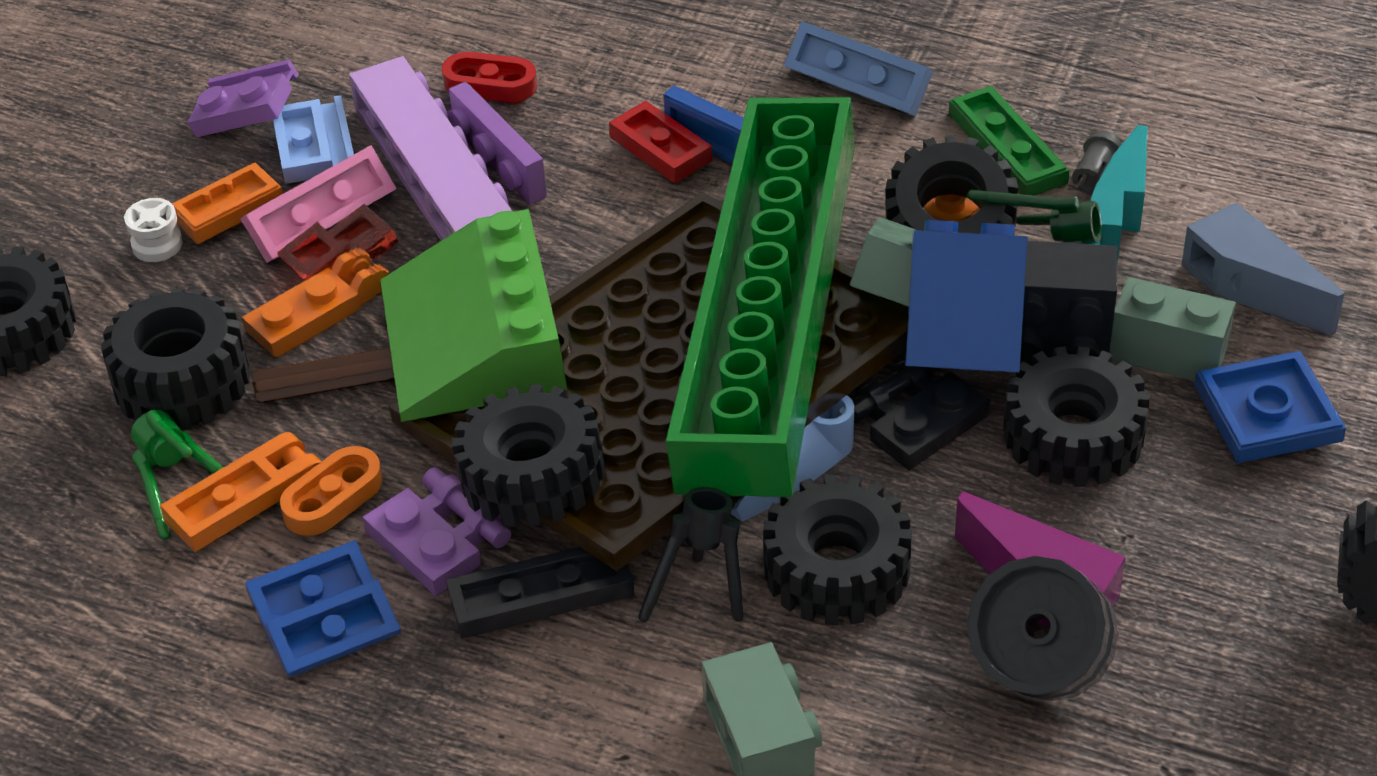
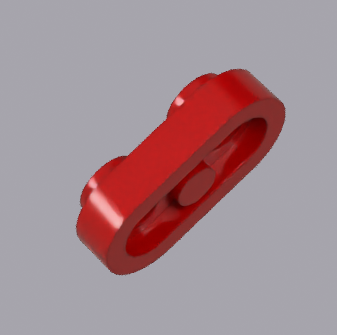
[442,52,538,104]

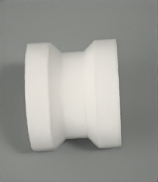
[124,198,183,262]

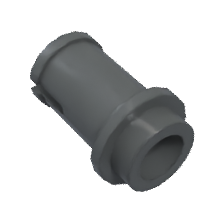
[1072,131,1122,194]

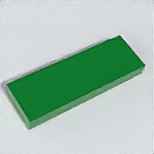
[948,86,1070,196]

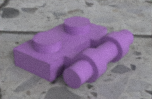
[362,467,511,596]

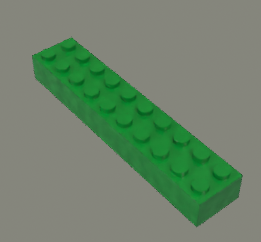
[666,97,855,497]

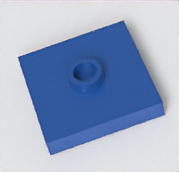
[1194,351,1346,463]

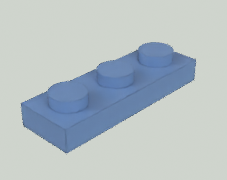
[784,21,934,117]

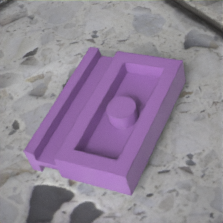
[187,59,299,137]

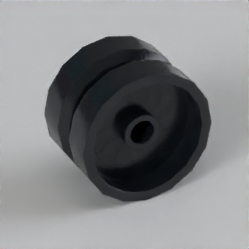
[967,556,1119,702]

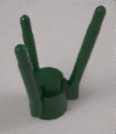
[967,190,1102,244]

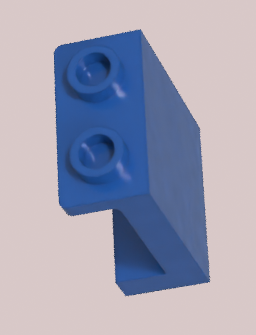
[904,220,1028,372]

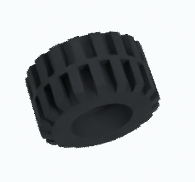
[885,135,1018,234]
[101,289,250,430]

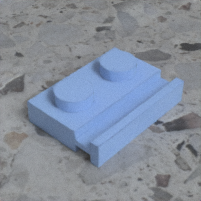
[273,95,354,184]

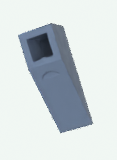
[1181,202,1345,335]

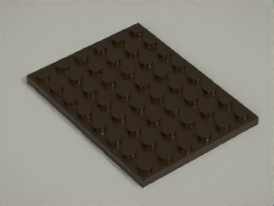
[388,192,909,571]

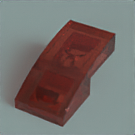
[277,204,399,281]

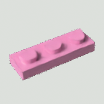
[240,145,397,263]

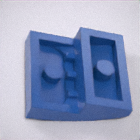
[245,540,401,678]

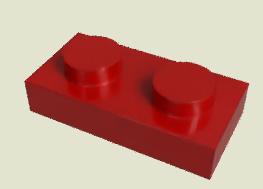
[609,100,712,184]

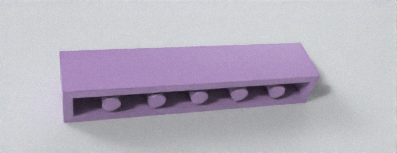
[349,56,512,241]

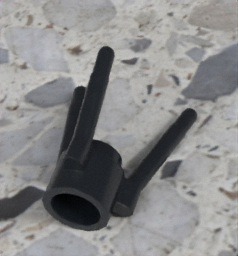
[638,487,744,622]

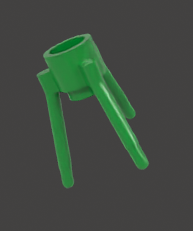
[131,410,223,540]

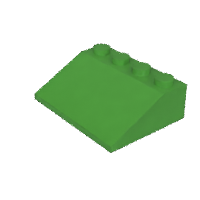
[380,209,567,422]

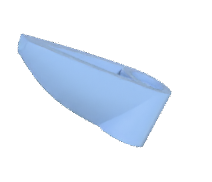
[731,395,854,522]

